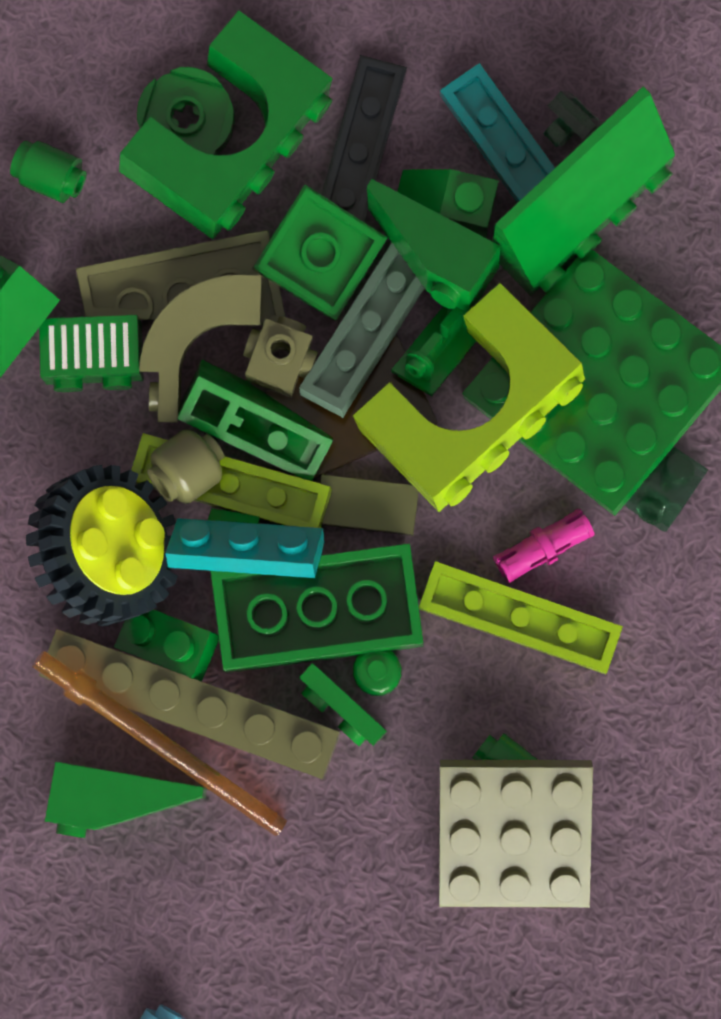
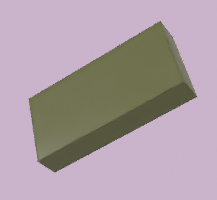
[320,474,419,536]

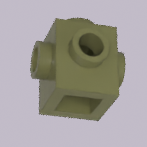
[243,316,318,398]

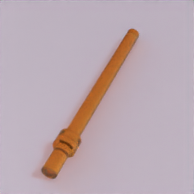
[32,651,287,836]

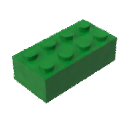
[211,543,423,673]

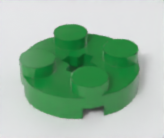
[137,67,235,155]

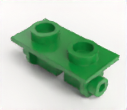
[391,306,477,397]

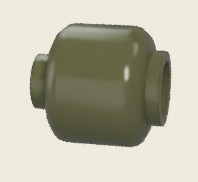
[148,429,224,504]

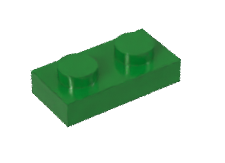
[114,609,219,682]
[299,663,387,747]

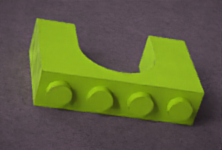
[353,283,585,512]

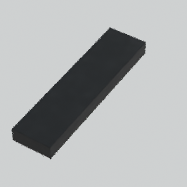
[321,55,407,223]

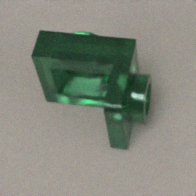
[626,446,708,532]

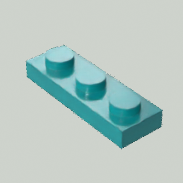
[440,63,555,203]
[165,518,325,578]

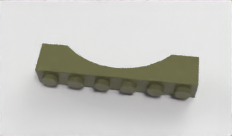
[39,629,341,780]

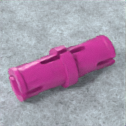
[493,508,594,584]

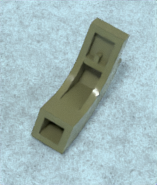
[139,275,262,423]

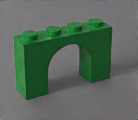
[119,10,333,240]

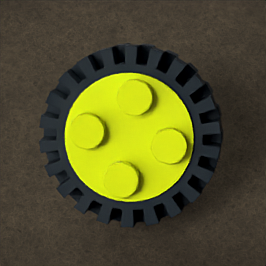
[26,465,178,626]

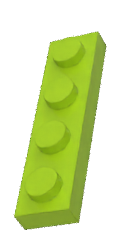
[132,433,332,528]
[419,561,623,675]

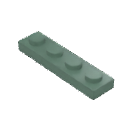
[299,243,425,418]

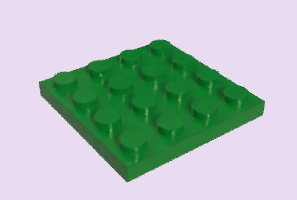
[462,250,721,516]

